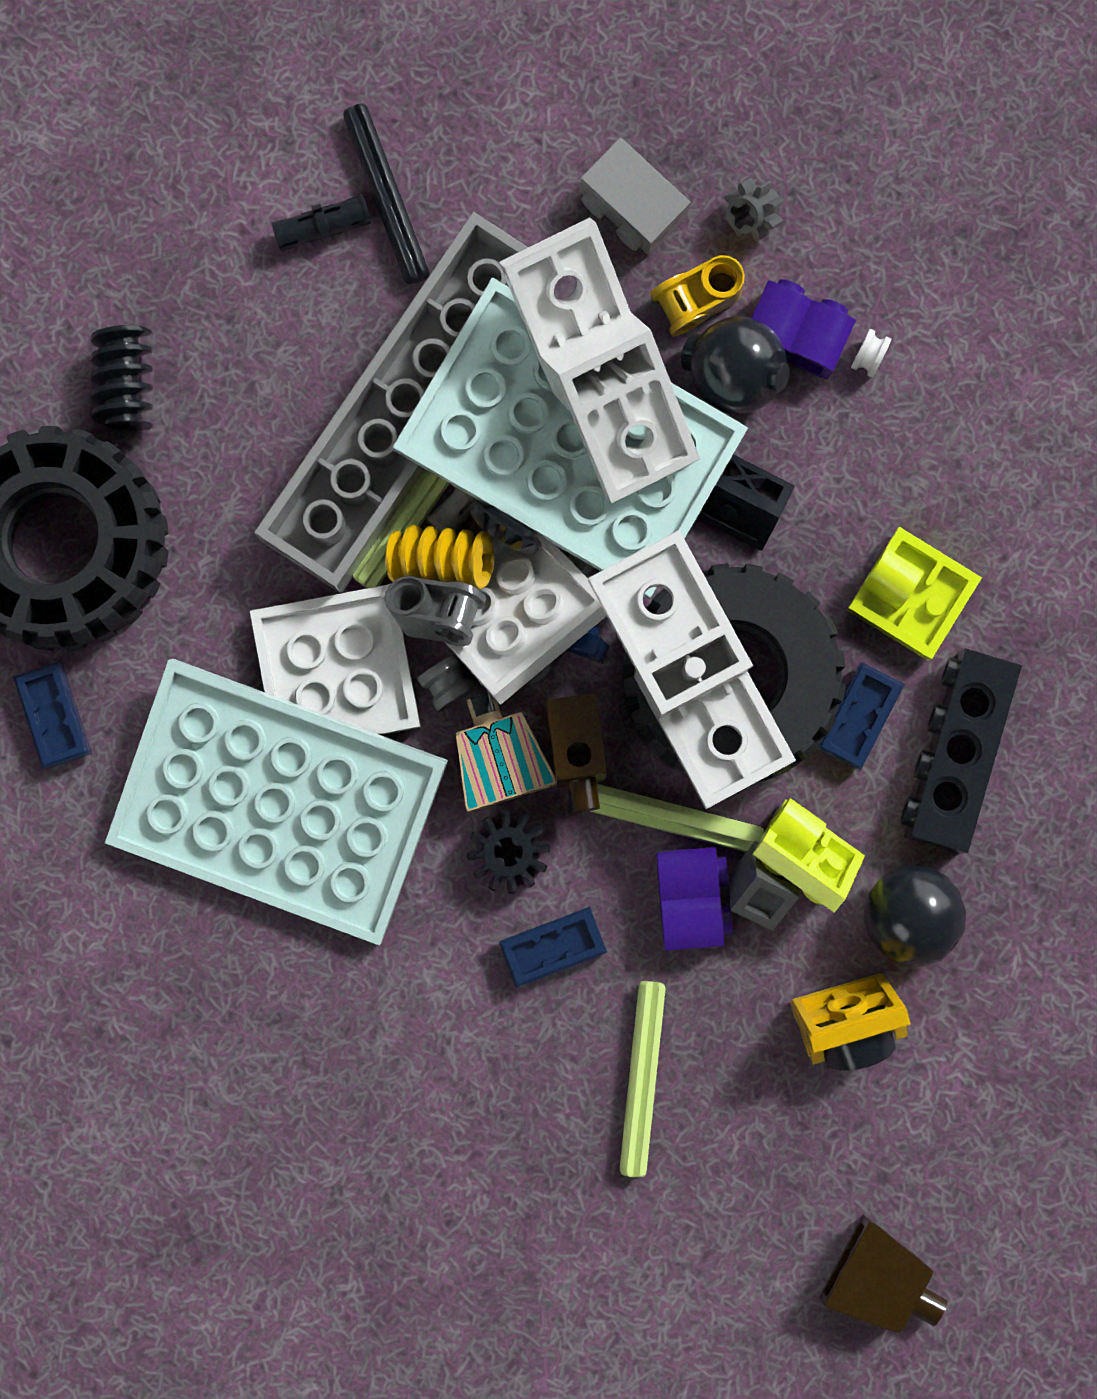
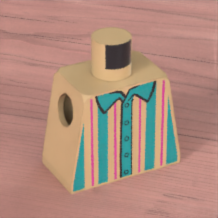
[456,693,557,813]

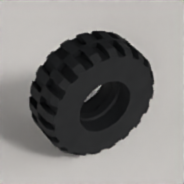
[0,426,169,651]
[622,563,846,784]

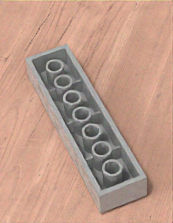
[254,211,528,594]

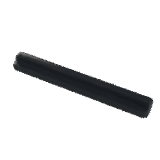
[343,103,429,284]

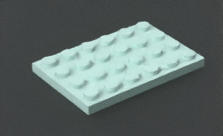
[393,278,748,599]
[105,659,448,946]

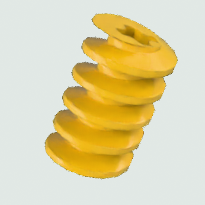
[385,525,494,590]

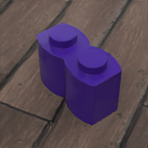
[751,279,856,380]
[656,847,733,951]

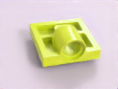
[847,527,982,661]
[753,798,865,913]

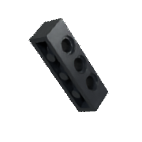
[900,648,1022,854]

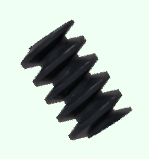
[90,325,153,431]

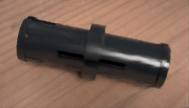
[271,194,371,252]

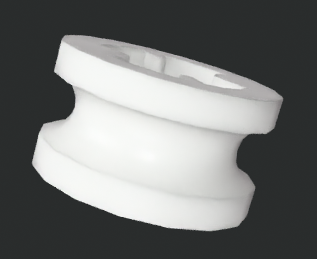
[851,329,892,378]

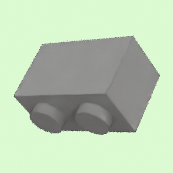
[580,137,691,256]

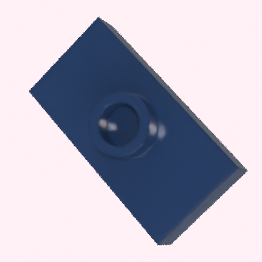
[13,661,92,769]
[817,662,905,771]
[498,906,608,988]

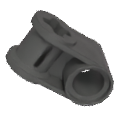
[384,576,486,646]

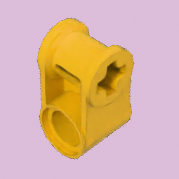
[650,255,745,337]

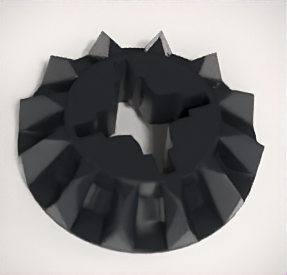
[470,500,542,555]

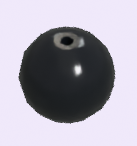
[863,865,966,967]

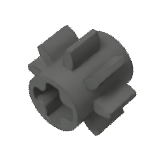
[723,177,784,241]

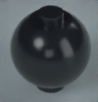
[681,316,790,414]

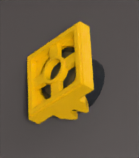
[790,973,911,1071]

